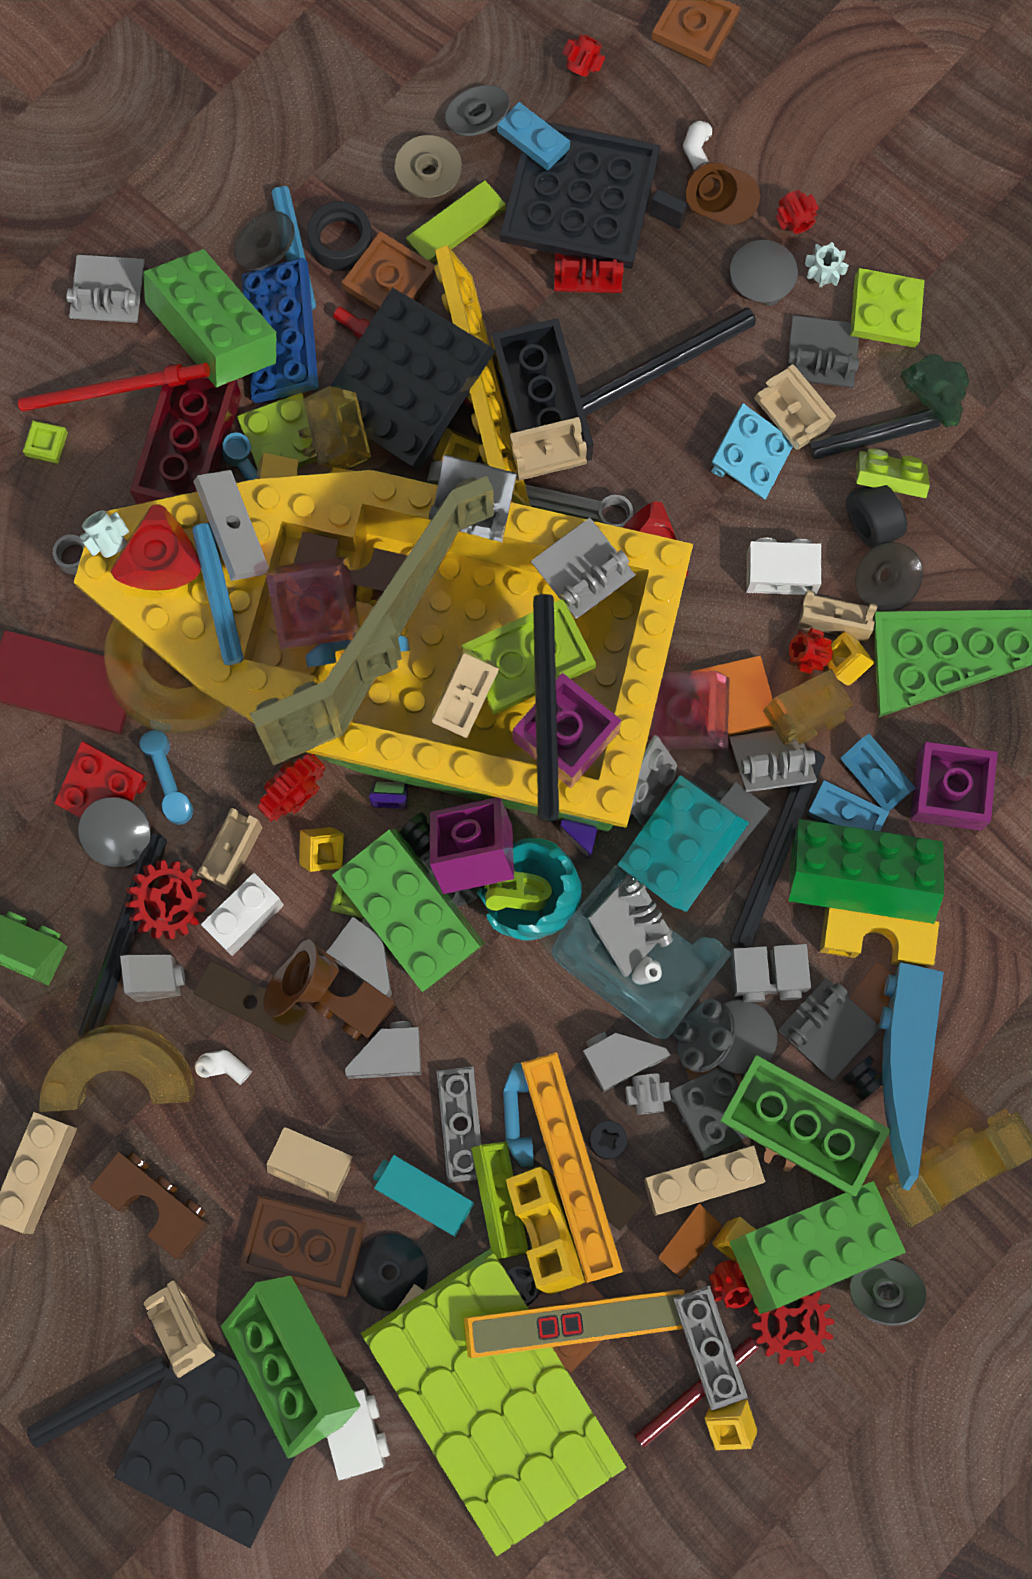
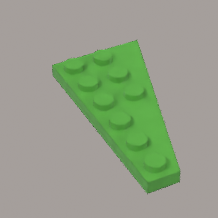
[873,610,1032,718]

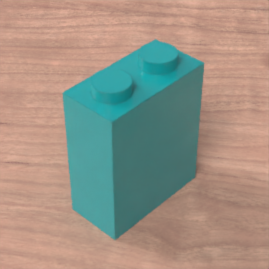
[373,1155,474,1237]

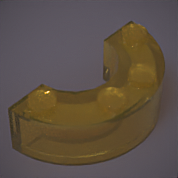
[104,618,228,734]
[39,1024,196,1112]
[885,1108,1032,1228]

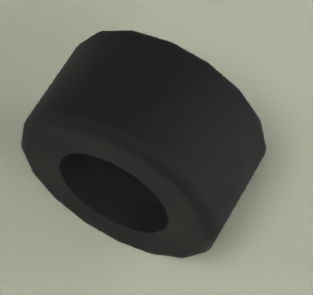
[846,485,907,550]

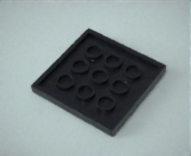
[500,122,661,269]
[319,287,496,471]
[113,1346,296,1548]

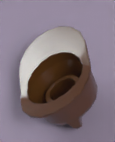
[685,162,760,225]
[263,939,339,1017]

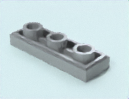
[194,470,269,581]
[437,1067,482,1183]
[672,1285,748,1410]

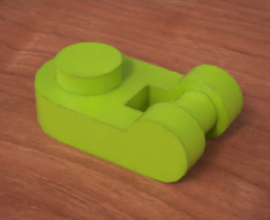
[485,871,552,911]

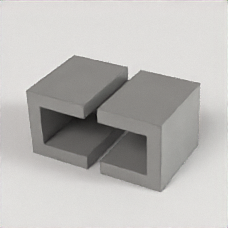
[730,944,811,1002]

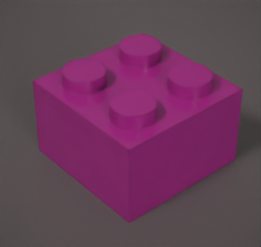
[513,672,622,788]
[910,742,998,831]
[430,797,514,894]

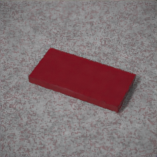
[0,630,142,735]

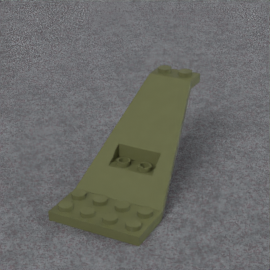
[250,476,494,766]

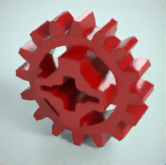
[257,754,326,822]
[125,860,206,940]
[750,1291,835,1367]

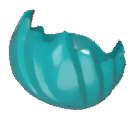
[477,838,582,941]

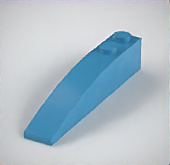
[879,962,944,1190]

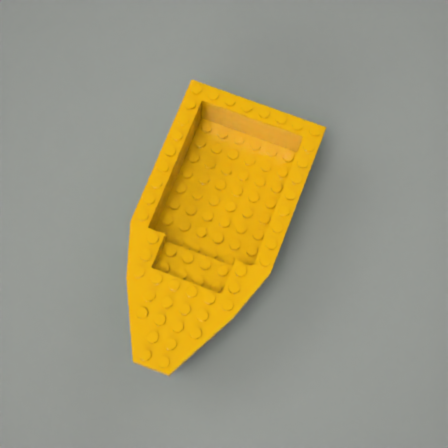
[74,470,693,832]

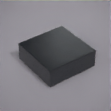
[650,190,687,230]

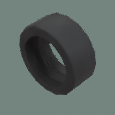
[307,201,372,271]

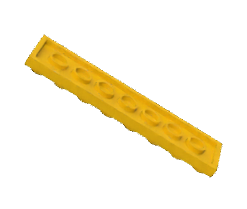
[434,245,531,507]

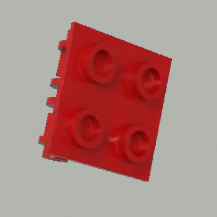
[554,253,623,293]
[54,741,147,818]

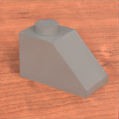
[327,917,392,998]
[120,955,185,1003]
[345,1021,422,1079]
[582,1032,670,1093]

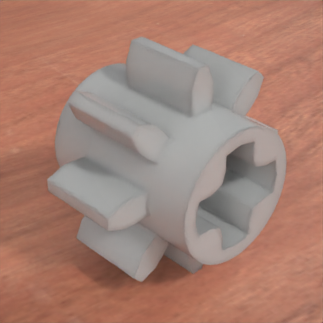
[625,1074,671,1115]

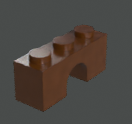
[291,532,408,607]
[304,938,396,1042]
[89,1151,210,1260]

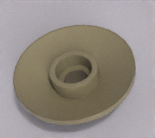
[395,135,462,198]

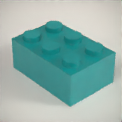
[618,775,750,912]

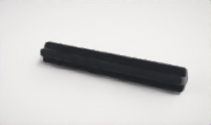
[809,407,943,459]
[27,1356,169,1448]

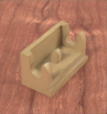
[754,364,836,450]
[510,417,587,481]
[798,590,877,642]
[432,647,499,738]
[197,808,263,891]
[267,1127,353,1202]
[144,1280,215,1378]

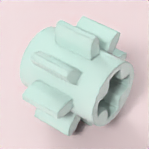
[805,242,848,288]
[80,510,129,557]

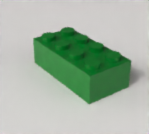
[788,819,944,924]

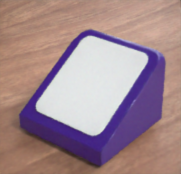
[369,781,409,809]
[560,819,597,858]

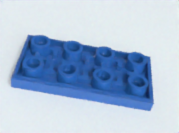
[242,257,319,404]

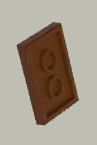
[237,1195,367,1297]

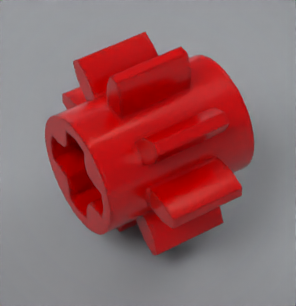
[562,34,606,77]
[775,190,819,234]
[789,628,833,674]
[709,1260,752,1308]

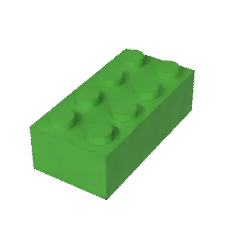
[143,249,276,388]
[332,829,486,992]
[729,1181,906,1314]

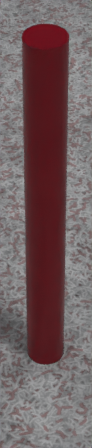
[634,1336,760,1448]

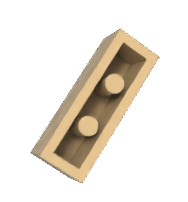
[0,1112,77,1234]
[643,1146,766,1216]

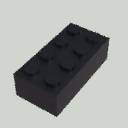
[491,318,593,461]

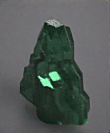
[900,354,970,428]

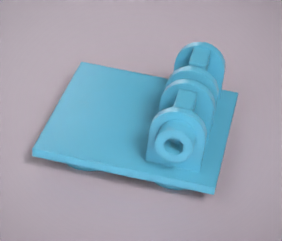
[711,403,793,500]

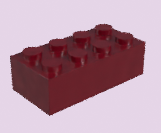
[130,363,241,505]

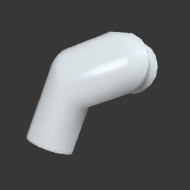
[683,121,712,170]
[632,956,662,985]
[195,1050,252,1085]

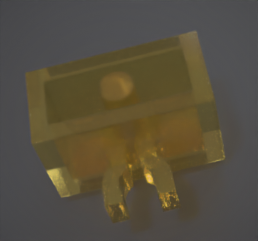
[298,386,371,469]
[763,669,854,746]

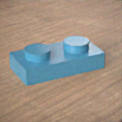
[497,102,570,171]
[840,734,916,811]
[807,780,889,831]

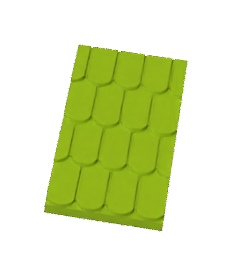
[361,1249,627,1556]

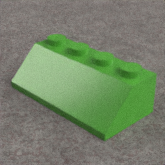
[0,911,68,986]
[720,1055,891,1197]
[221,1276,361,1458]

